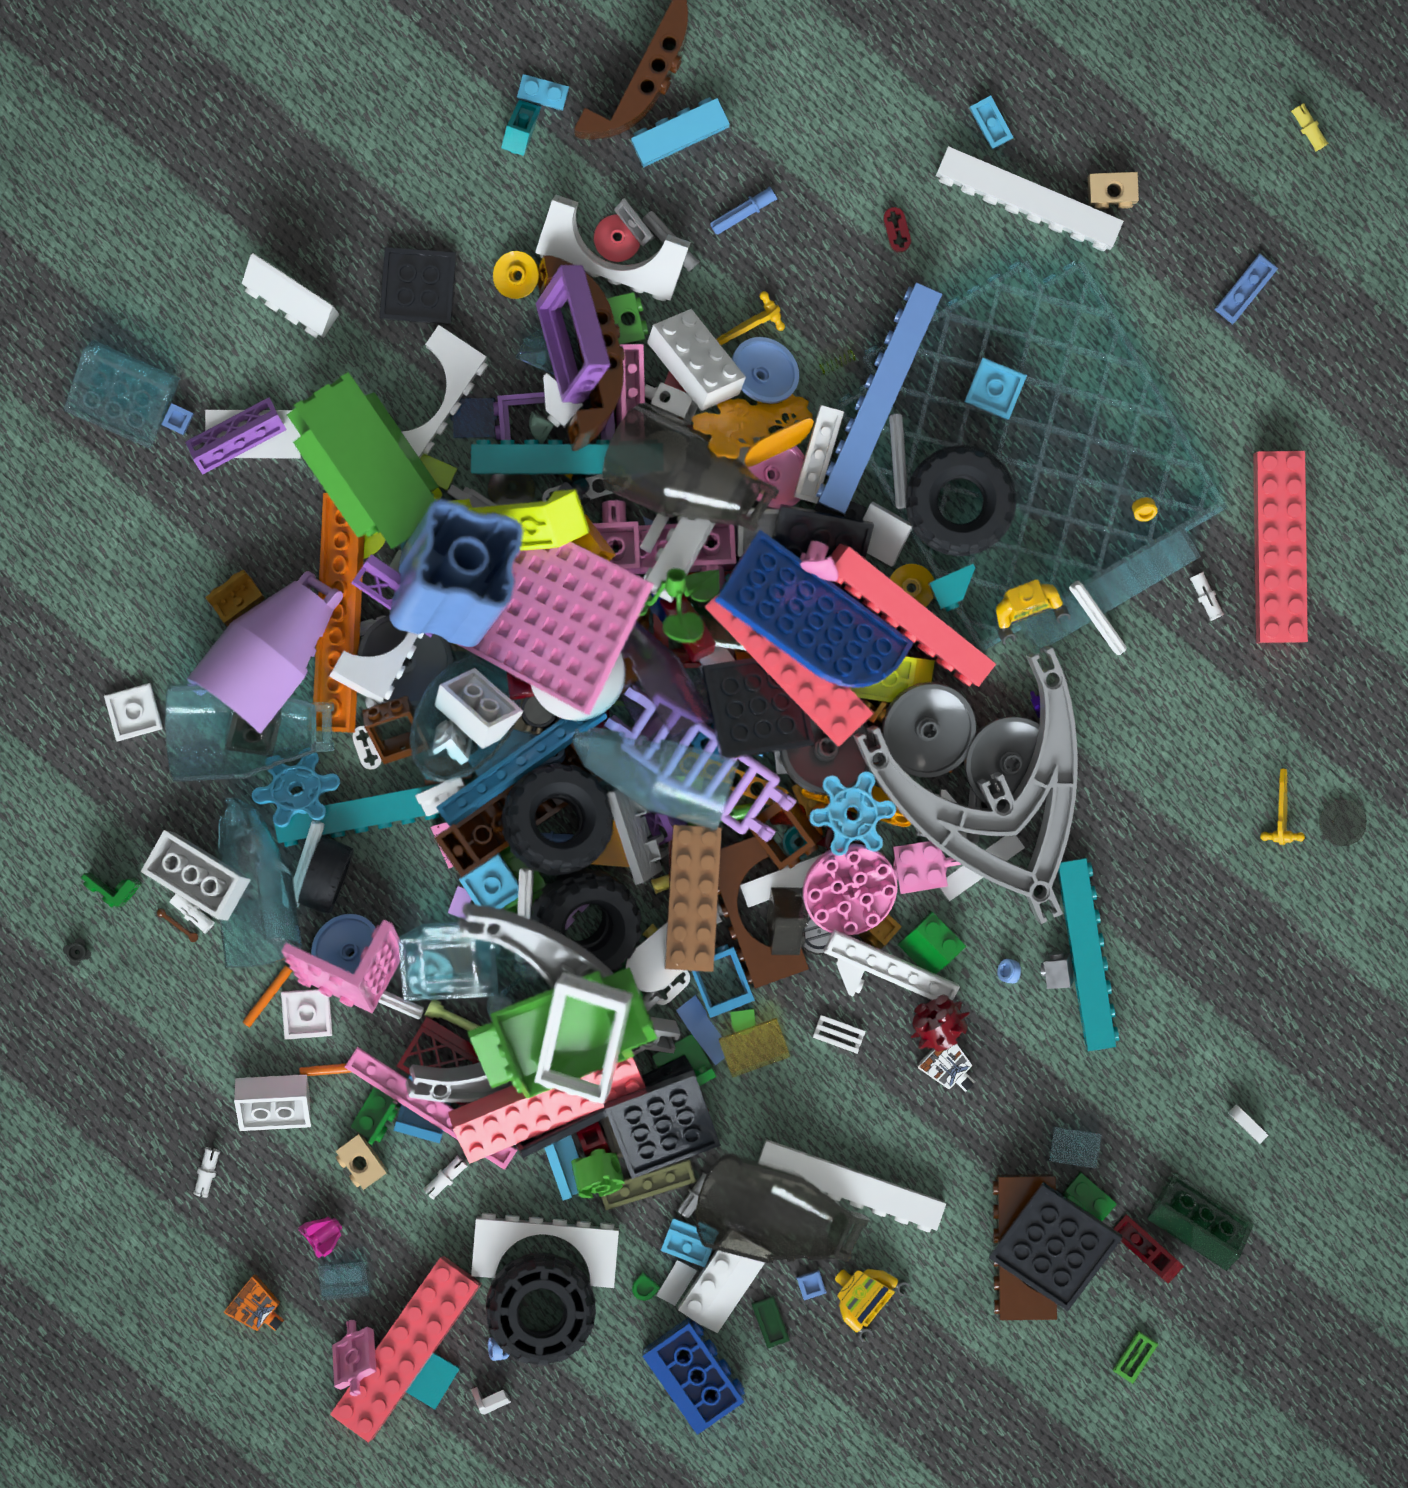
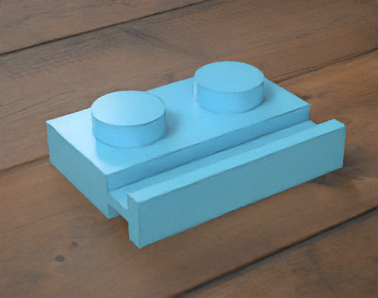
[661,1217,718,1268]

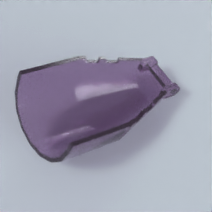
[620,620,713,759]

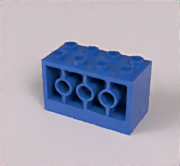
[642,1317,745,1435]

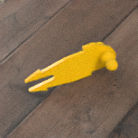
[716,291,785,345]
[1260,769,1305,845]

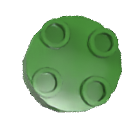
[571,1149,625,1198]

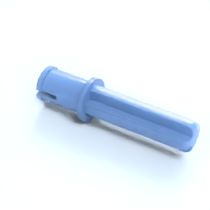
[710,186,777,234]

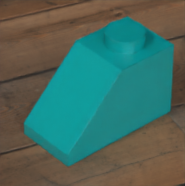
[501,100,541,156]
[928,564,975,612]

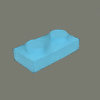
[517,74,569,111]
[969,96,1013,150]

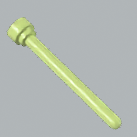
[425,998,481,1031]

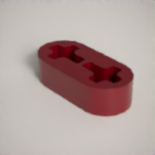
[883,207,911,253]

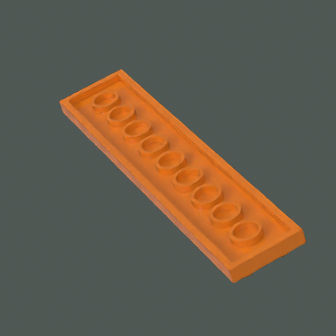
[312,493,365,733]

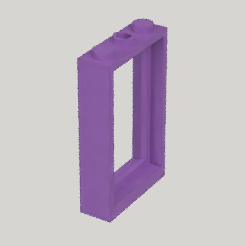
[535,265,610,404]
[493,392,616,444]

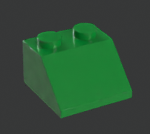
[897,911,966,974]

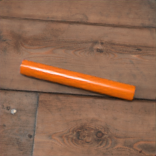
[242,965,293,1027]
[299,1063,351,1076]

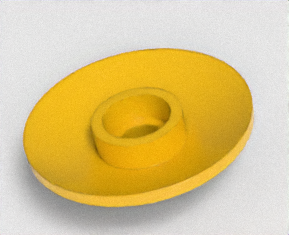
[493,251,539,299]
[890,564,934,607]

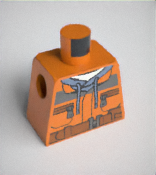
[224,1274,284,1331]

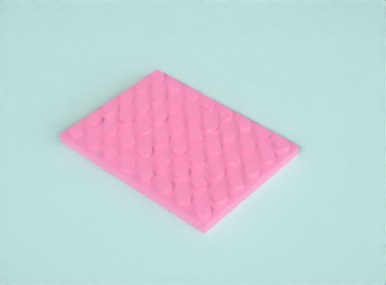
[457,542,654,715]

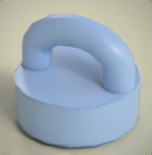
[997,959,1021,984]
[488,1337,509,1361]

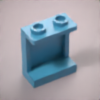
[394,1075,451,1143]

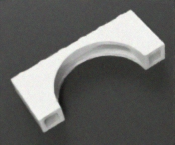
[535,195,691,301]
[402,325,488,458]
[330,550,424,704]
[471,1213,619,1288]

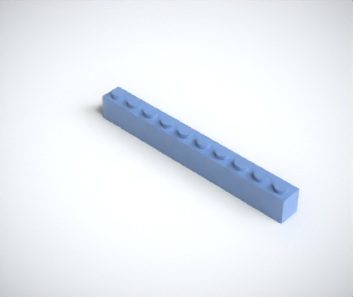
[816,283,942,515]

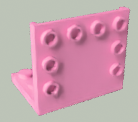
[282,920,406,1014]

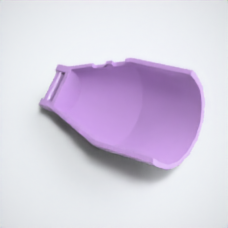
[187,571,343,734]

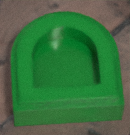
[632,1272,661,1301]

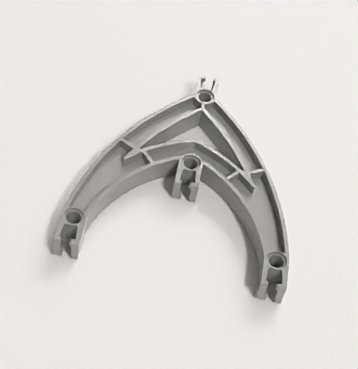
[853,646,1078,924]
[405,903,680,1102]

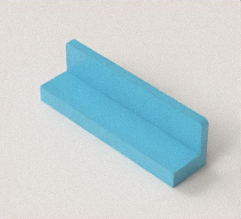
[545,1135,579,1200]

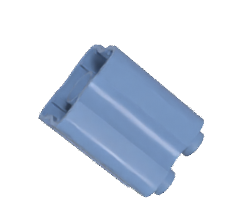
[390,500,523,647]

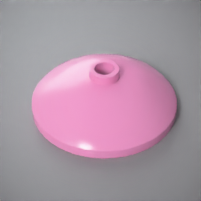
[746,446,805,509]

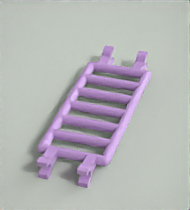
[604,684,797,842]

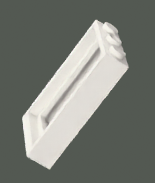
[535,972,633,1104]

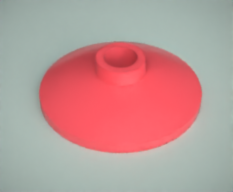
[594,214,640,262]

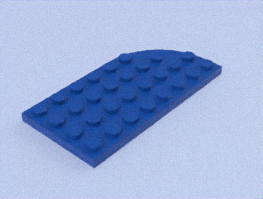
[715,530,914,687]

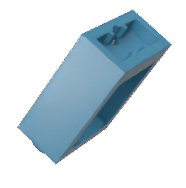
[692,944,755,1018]

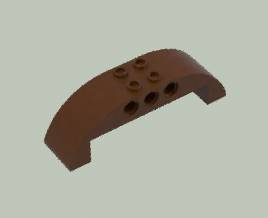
[574,0,688,140]
[537,255,625,451]
[434,731,617,878]

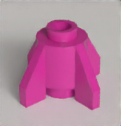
[298,1216,342,1258]

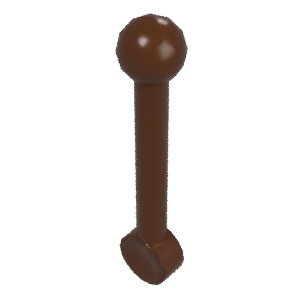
[157,908,198,942]

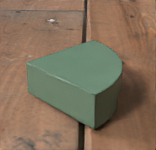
[529,412,554,444]

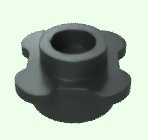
[63,938,91,966]

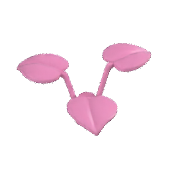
[800,541,839,581]

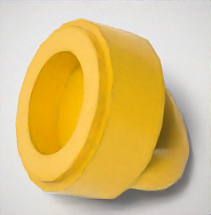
[1132,497,1157,521]

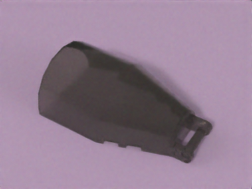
[602,403,779,531]
[696,1153,870,1263]

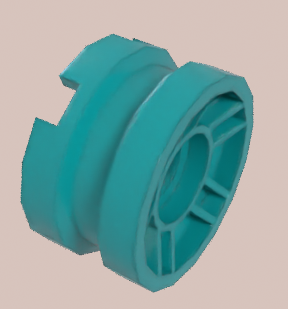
[783,826,811,859]

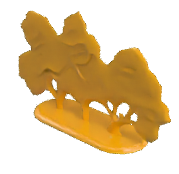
[692,394,814,467]

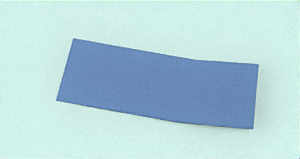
[676,995,733,1065]

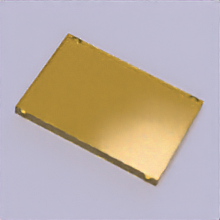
[719,1018,790,1078]

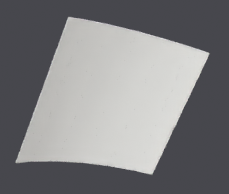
[656,1260,697,1306]

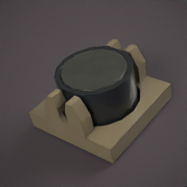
[510,695,562,736]

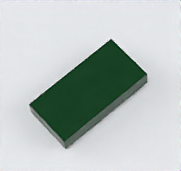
[751,1295,790,1349]

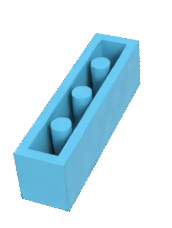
[631,97,729,168]

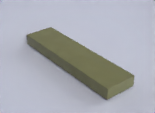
[602,1159,696,1210]

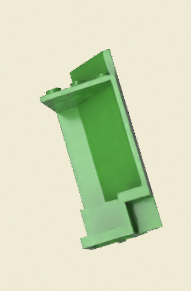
[287,372,439,549]
[468,967,658,1099]

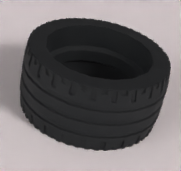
[298,837,354,914]

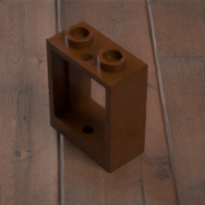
[362,696,429,764]
[749,793,823,870]

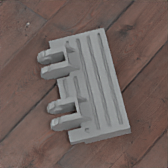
[606,780,669,885]

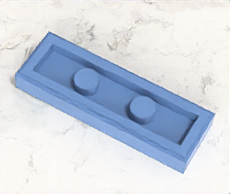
[1214,254,1278,324]

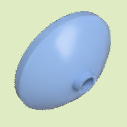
[732,337,799,404]
[311,914,376,975]

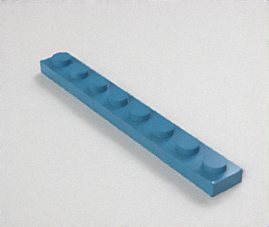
[436,712,608,827]

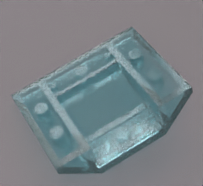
[398,922,499,1001]

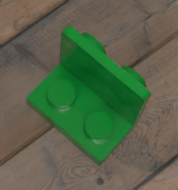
[81,872,142,908]
[653,1034,717,1086]
[351,1087,400,1145]
[1062,1172,1117,1221]

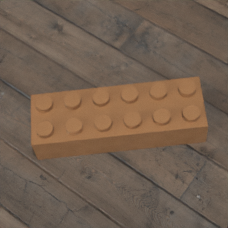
[665,825,722,972]

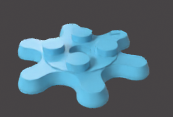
[252,751,340,828]
[809,771,896,856]

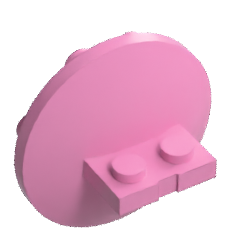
[803,844,897,935]

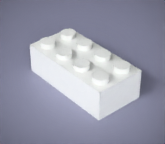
[647,309,746,411]
[141,830,251,921]

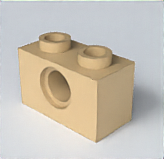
[1088,172,1139,209]
[336,1133,388,1190]

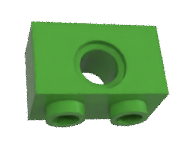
[607,292,649,345]

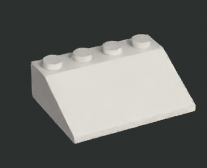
[242,253,339,338]

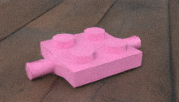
[892,841,961,894]
[332,1320,376,1396]

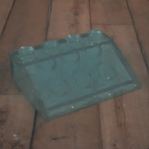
[63,340,180,449]

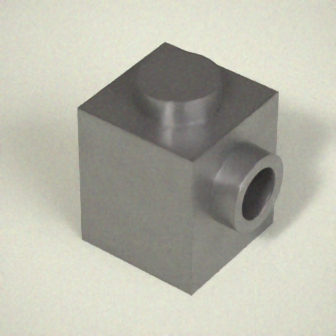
[1041,951,1074,989]

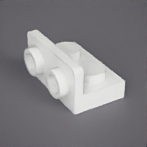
[432,720,472,765]
[415,776,465,816]

